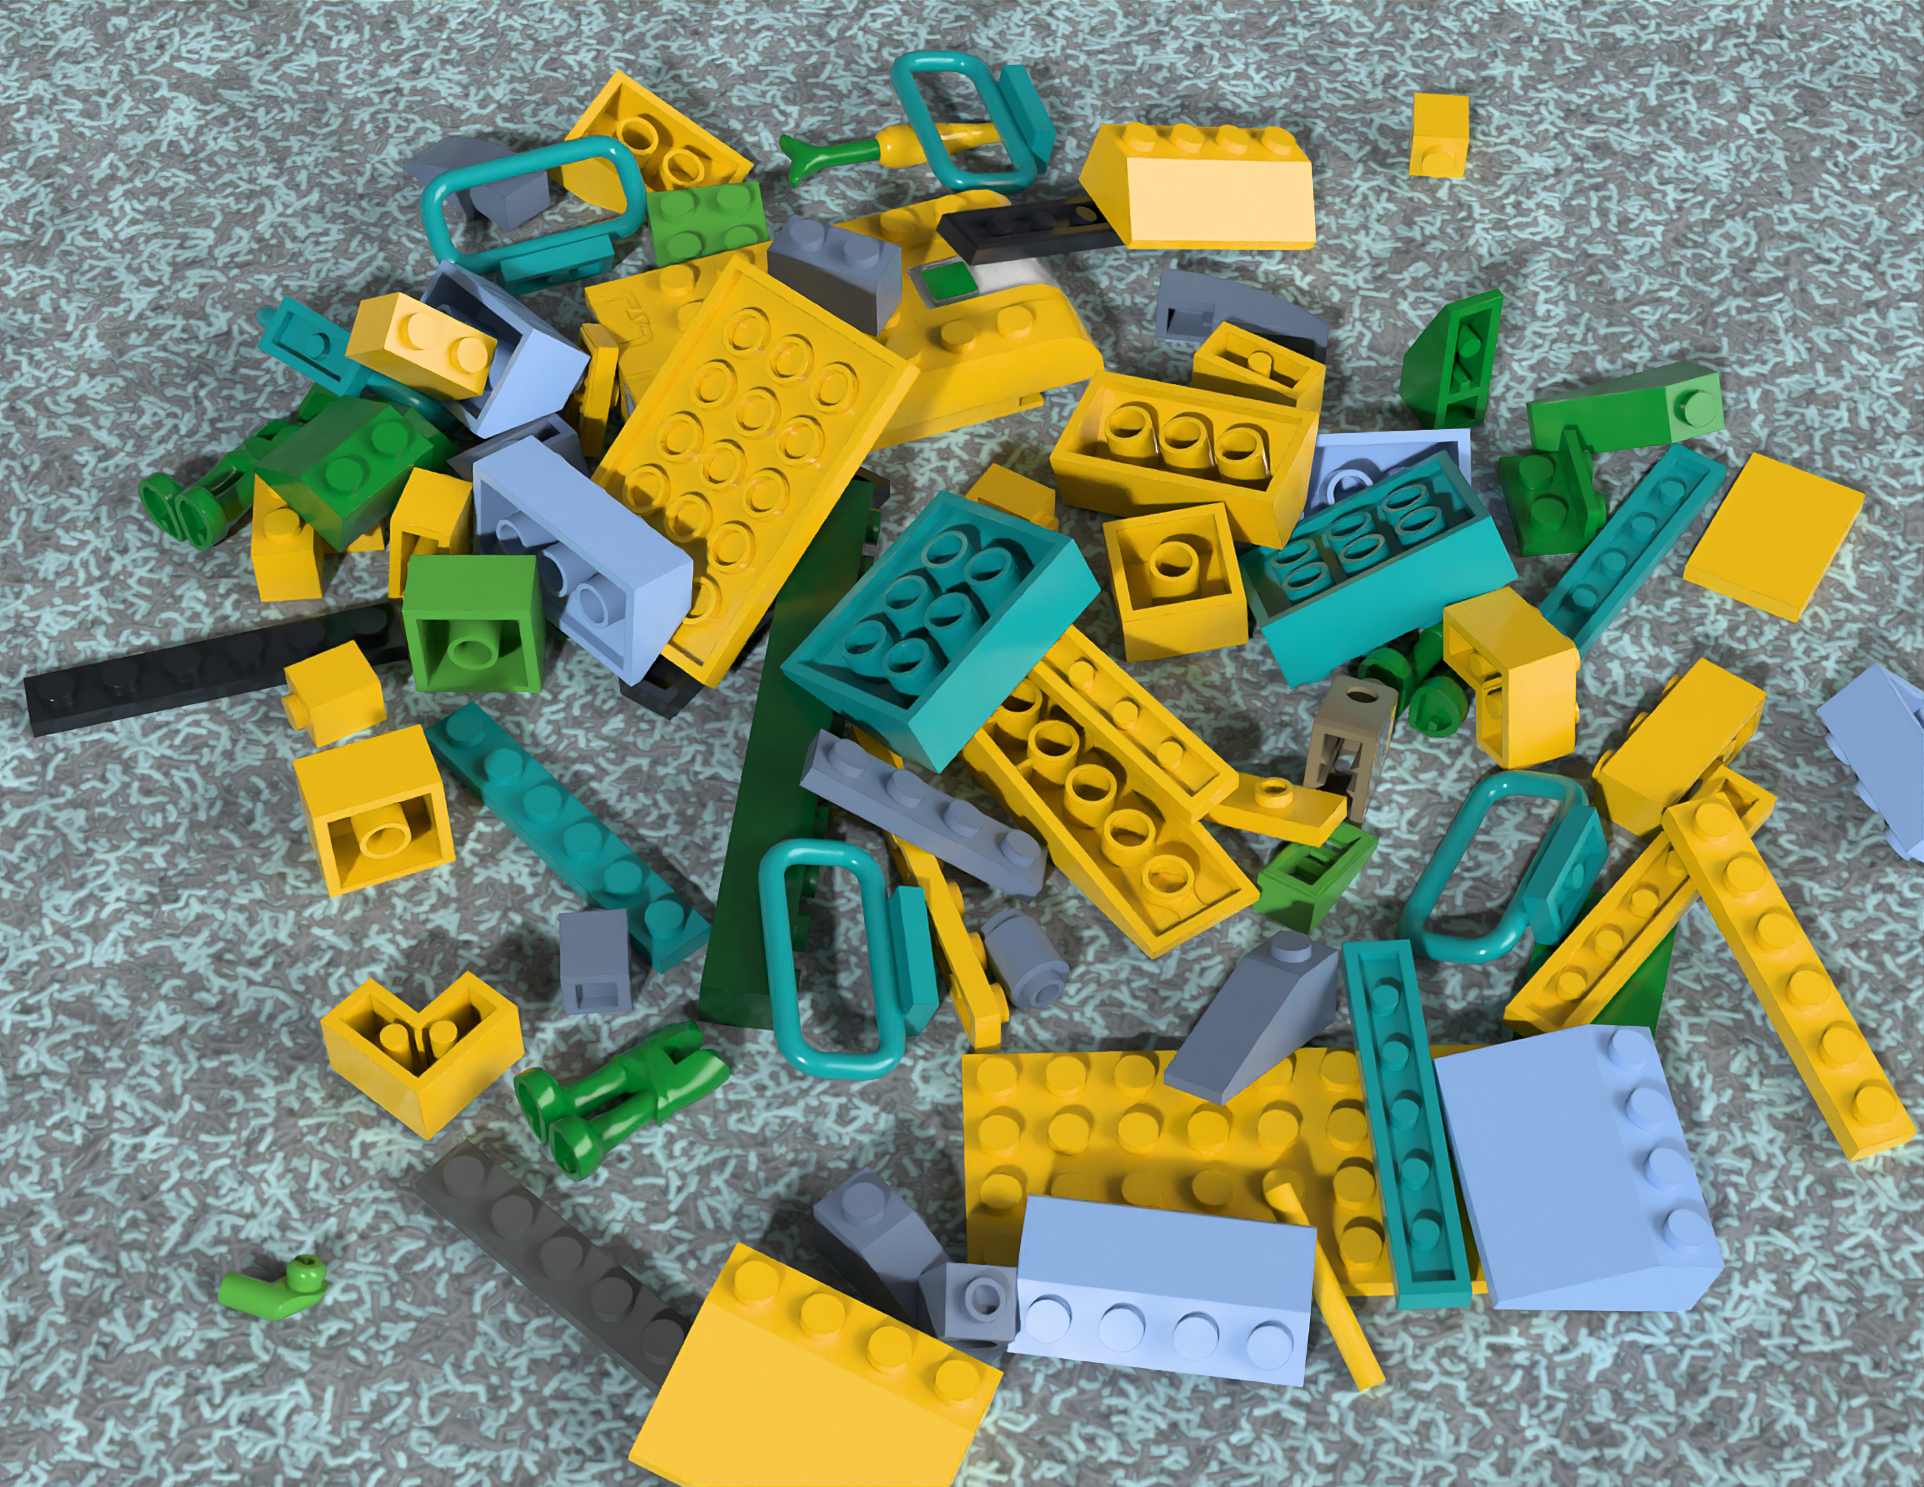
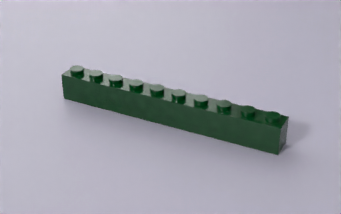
[698,479,883,1031]

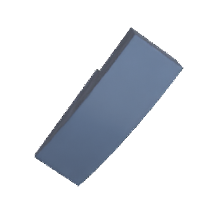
[402,136,551,232]
[1155,268,1329,365]

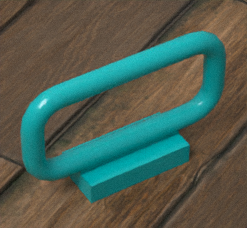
[890,50,1057,195]
[419,135,647,297]
[256,295,459,431]
[1397,770,1610,965]
[757,838,939,1081]

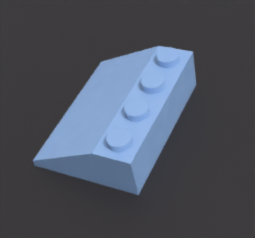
[1432,1024,1725,1312]

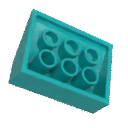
[1236,449,1519,689]
[780,490,1101,774]

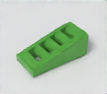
[1252,821,1379,935]

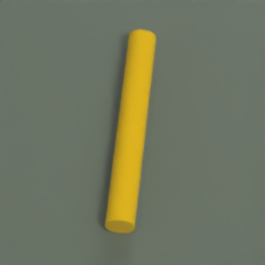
[1264,1183,1386,1393]

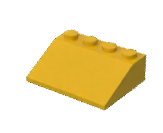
[628,1242,1004,1487]

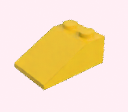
[547,69,754,222]

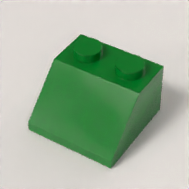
[254,394,434,553]

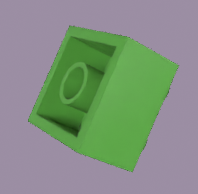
[646,181,769,270]
[402,554,548,693]

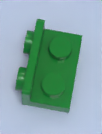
[1497,429,1606,557]

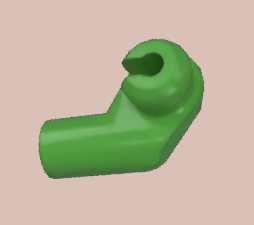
[218,1254,328,1321]

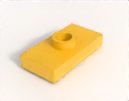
[565,323,619,457]
[1201,771,1347,848]

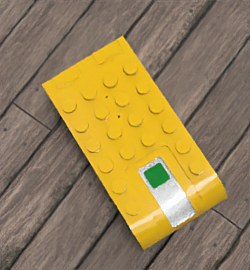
[584,189,1105,452]

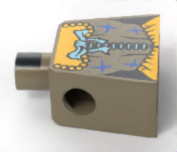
[1303,675,1399,829]

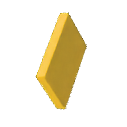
[1682,452,1866,624]

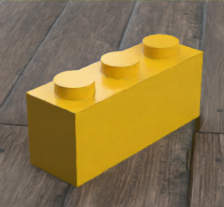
[1591,657,1767,843]

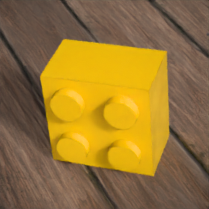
[1102,502,1249,663]
[292,724,456,898]

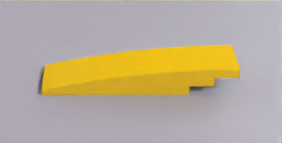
[956,676,1260,960]

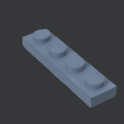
[799,729,1048,905]

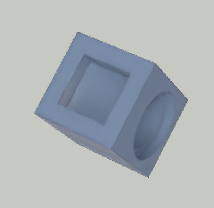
[559,908,633,1015]
[918,1262,1016,1354]

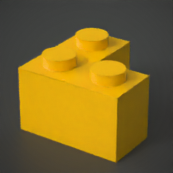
[251,473,386,602]
[1443,586,1580,771]
[320,971,525,1141]

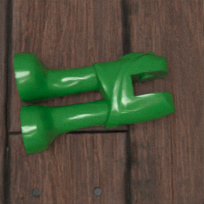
[138,418,302,551]
[1357,620,1471,738]
[513,1020,731,1182]

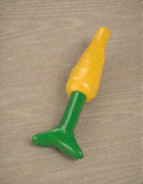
[779,122,1002,189]

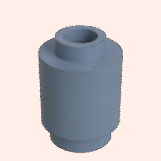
[978,908,1070,1008]

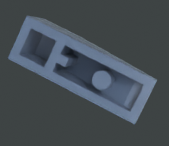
[1164,930,1338,1106]
[813,1166,1009,1364]

